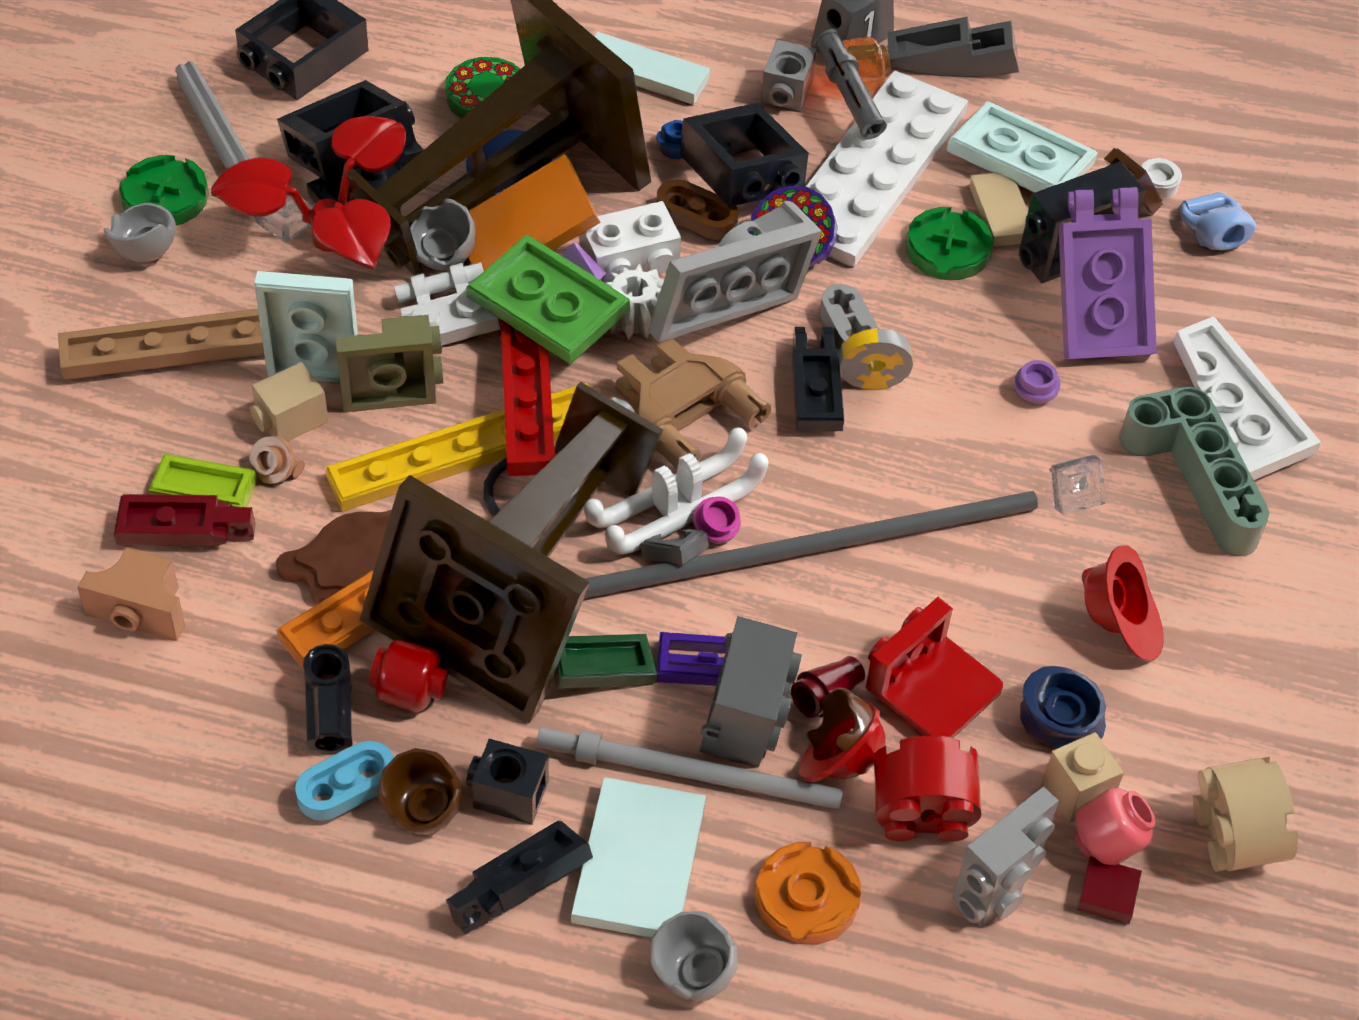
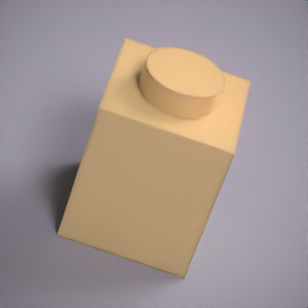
[250,362,328,441]
[1042,732,1124,823]

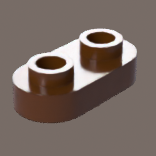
[656,180,738,240]

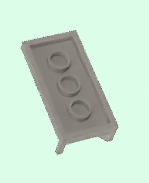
[648,201,822,342]

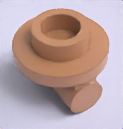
[250,436,305,484]

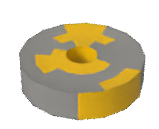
[839,328,913,390]

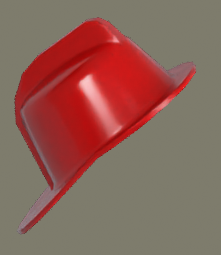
[1082,545,1164,661]

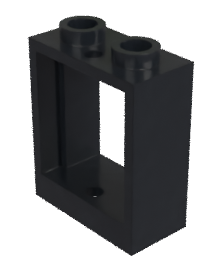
[235,0,369,100]
[277,80,416,182]
[680,103,809,207]
[1018,161,1145,284]

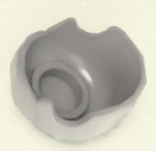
[410,199,476,270]
[104,203,176,263]
[650,911,738,1002]

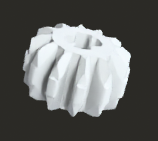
[603,263,664,340]

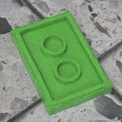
[466,234,630,365]

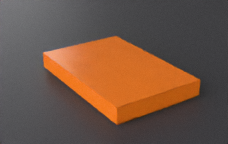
[468,154,601,271]

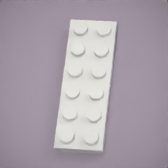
[806,70,969,268]

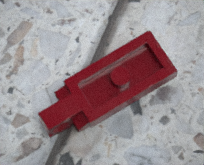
[114,494,256,546]

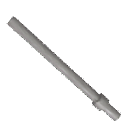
[536,727,843,810]

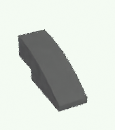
[887,16,1019,77]

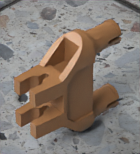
[616,338,771,470]

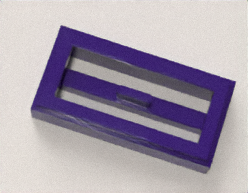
[656,632,728,686]

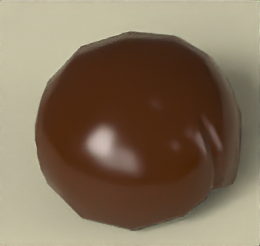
[378,748,463,836]

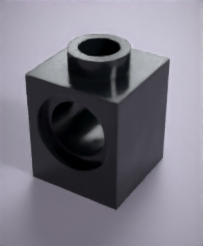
[466,738,549,825]

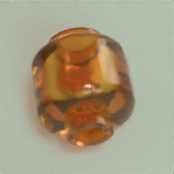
[832,37,891,91]

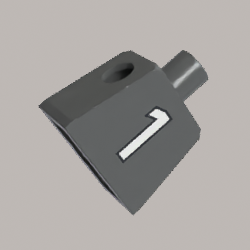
[811,0,894,66]

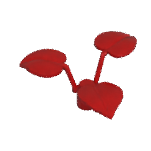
[211,116,406,270]

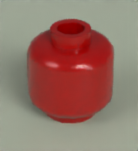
[369,639,448,712]

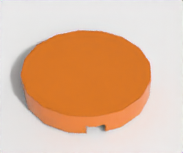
[755,842,861,945]

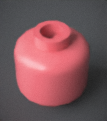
[1074,787,1156,866]

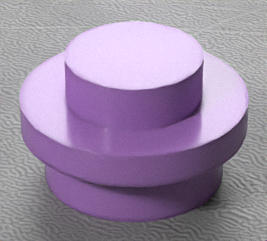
[1014,360,1060,403]

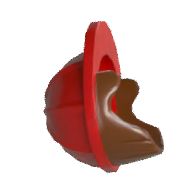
[799,688,886,782]

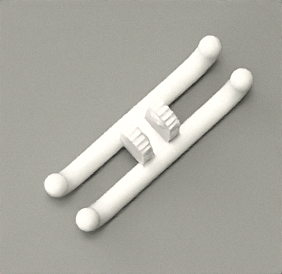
[584,428,769,554]

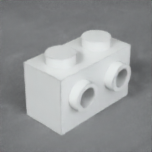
[579,201,681,282]

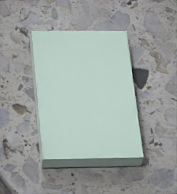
[946,101,1098,192]
[254,271,358,383]
[571,777,706,938]

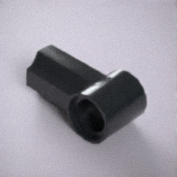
[303,644,353,755]

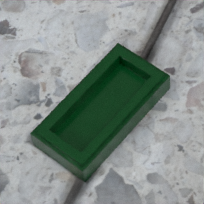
[554,634,657,689]

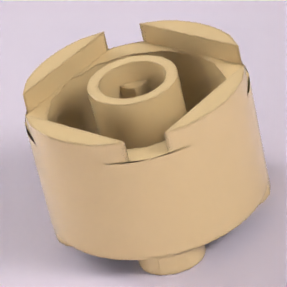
[1193,756,1298,872]

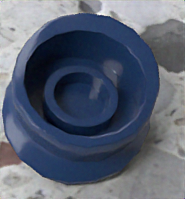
[1020,666,1106,749]

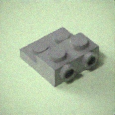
[953,786,1059,927]

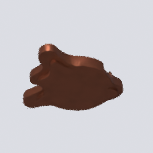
[276,510,392,604]

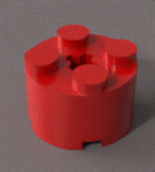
[874,736,982,842]

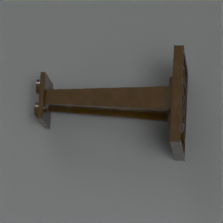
[346,0,651,276]
[359,382,663,723]

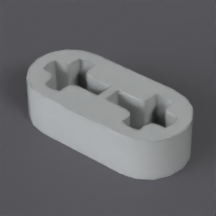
[820,284,878,351]

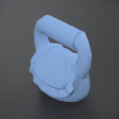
[1178,192,1256,251]

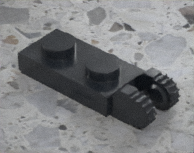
[792,327,844,431]

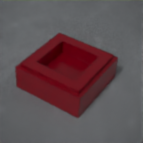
[1077,856,1142,924]

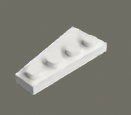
[1173,316,1321,480]

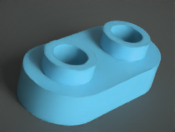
[295,741,394,821]

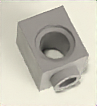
[761,40,817,112]

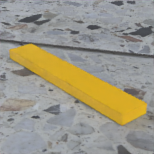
[325,382,590,512]

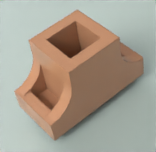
[77,547,185,641]

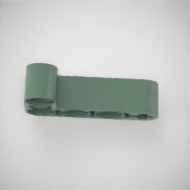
[1119,387,1269,556]

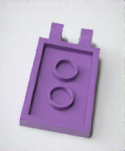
[1058,187,1157,359]

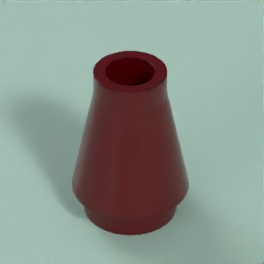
[791,656,866,718]

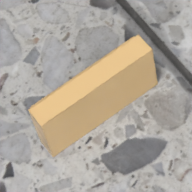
[969,172,1028,247]

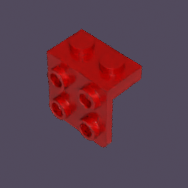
[865,597,1003,738]

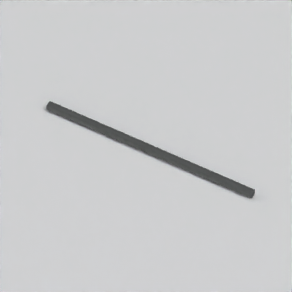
[584,491,1038,598]

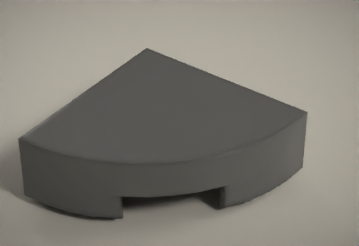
[640,529,709,565]

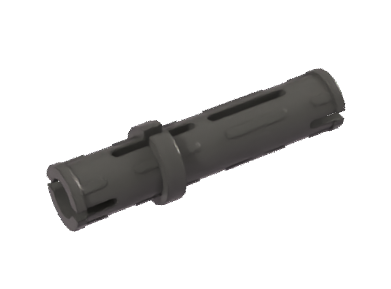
[814,29,887,139]

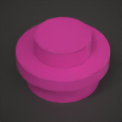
[693,496,741,544]

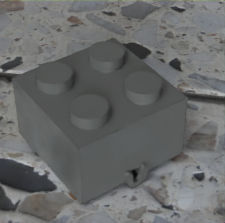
[699,616,802,768]

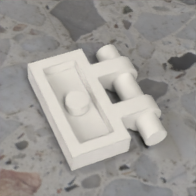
[394,262,501,346]

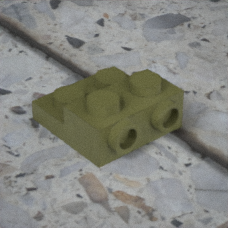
[335,315,443,413]

